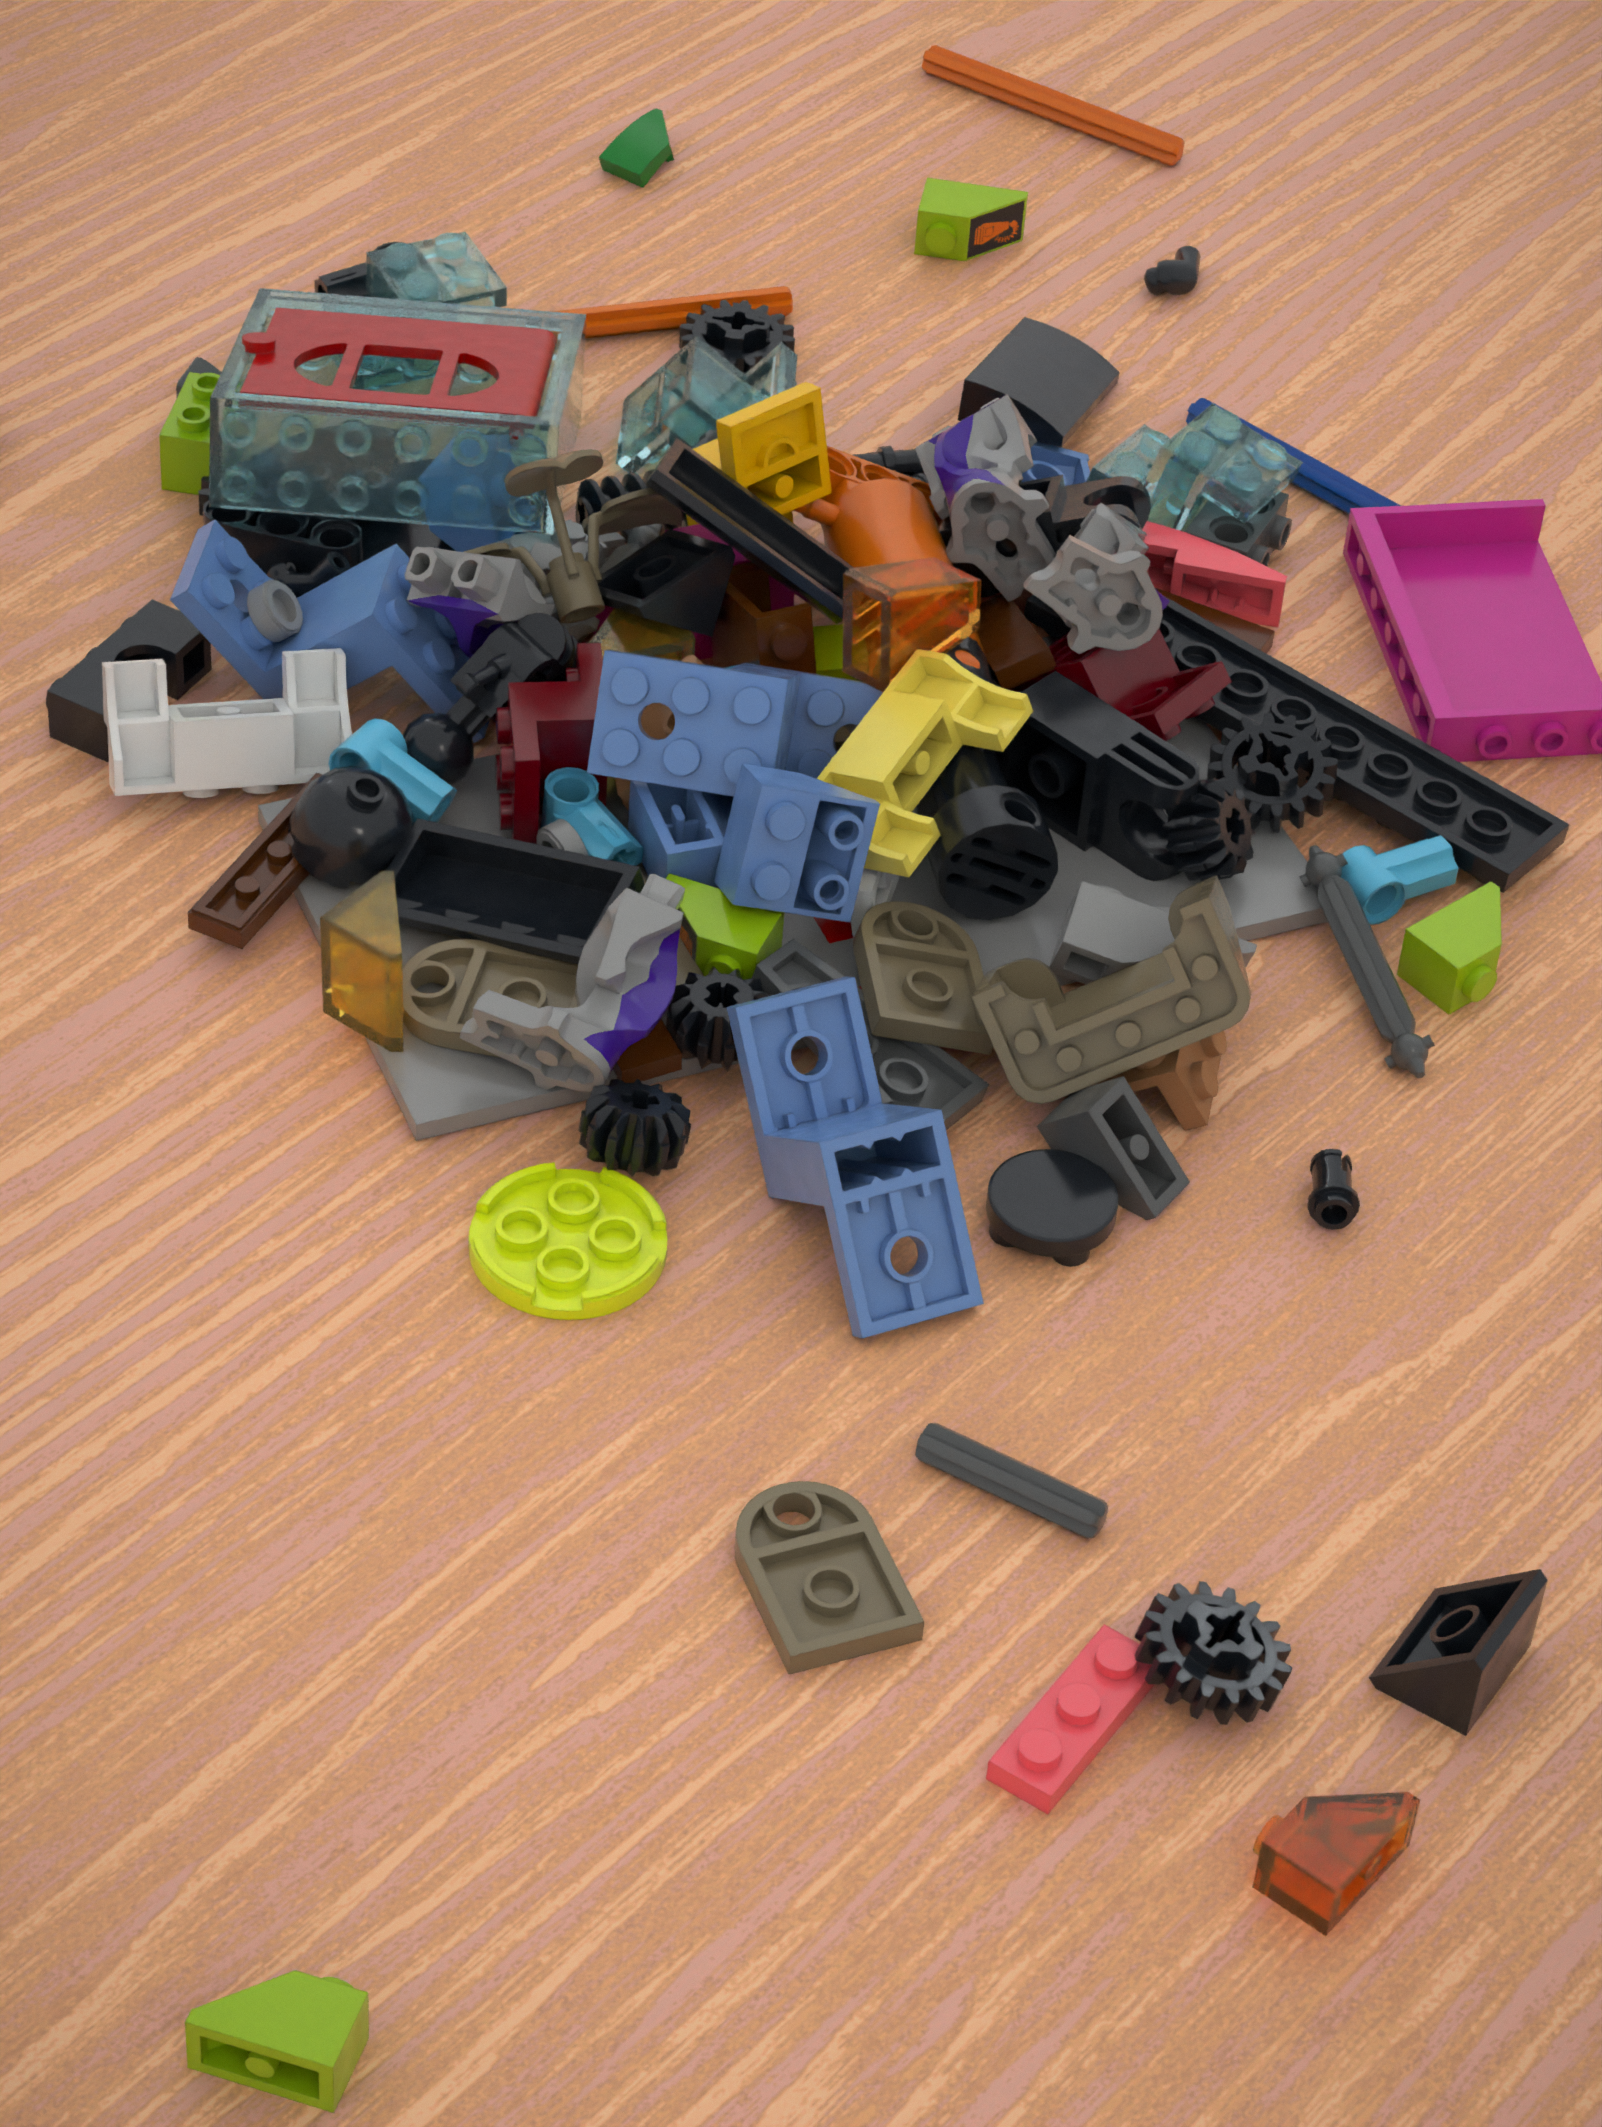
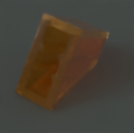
[843,557,981,692]

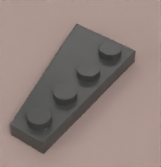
[752,939,989,1130]

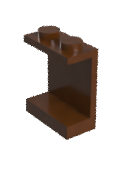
[711,562,817,674]

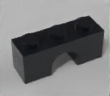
[46,599,212,762]

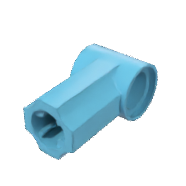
[328,718,457,823]
[540,767,643,866]
[1341,835,1458,925]

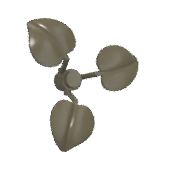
[464,449,682,623]

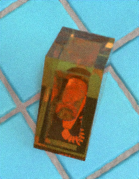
[1252,1792,1420,1936]

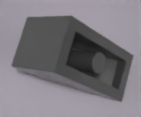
[1037,1076,1190,1220]

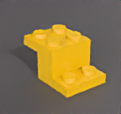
[686,382,832,526]

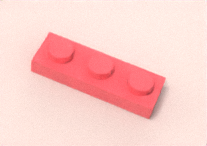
[986,1624,1155,1814]

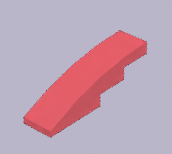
[1142,521,1287,628]

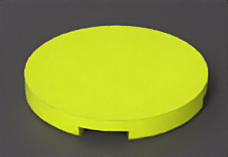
[468,1162,668,1320]

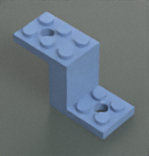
[170,520,490,743]
[587,650,888,797]
[727,977,984,1339]

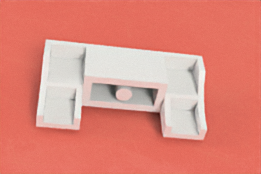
[102,648,352,798]

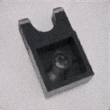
[939,475,1151,598]
[1000,671,1200,881]

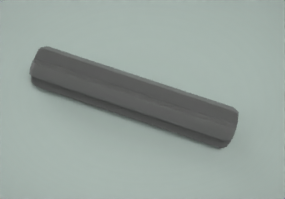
[915,1423,1108,1539]

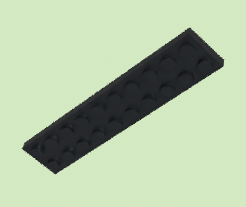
[1024,595,1570,893]

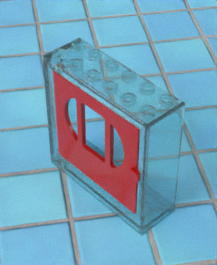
[209,288,587,535]

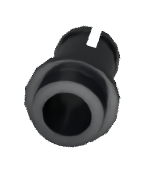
[1307,1149,1360,1230]

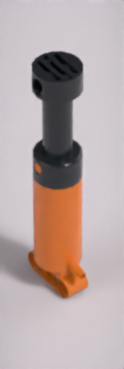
[793,446,1058,920]

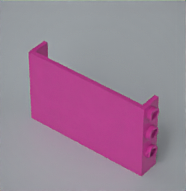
[1343,499,1602,762]

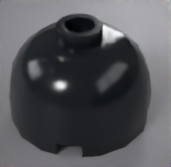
[288,766,414,889]

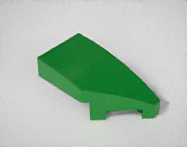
[599,108,674,188]

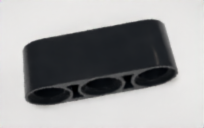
[203,494,363,575]

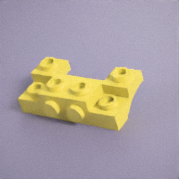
[817,649,1033,877]

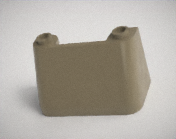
[972,875,1251,1104]

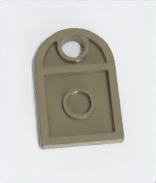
[853,901,994,1055]
[397,939,578,1058]
[735,1481,924,1675]

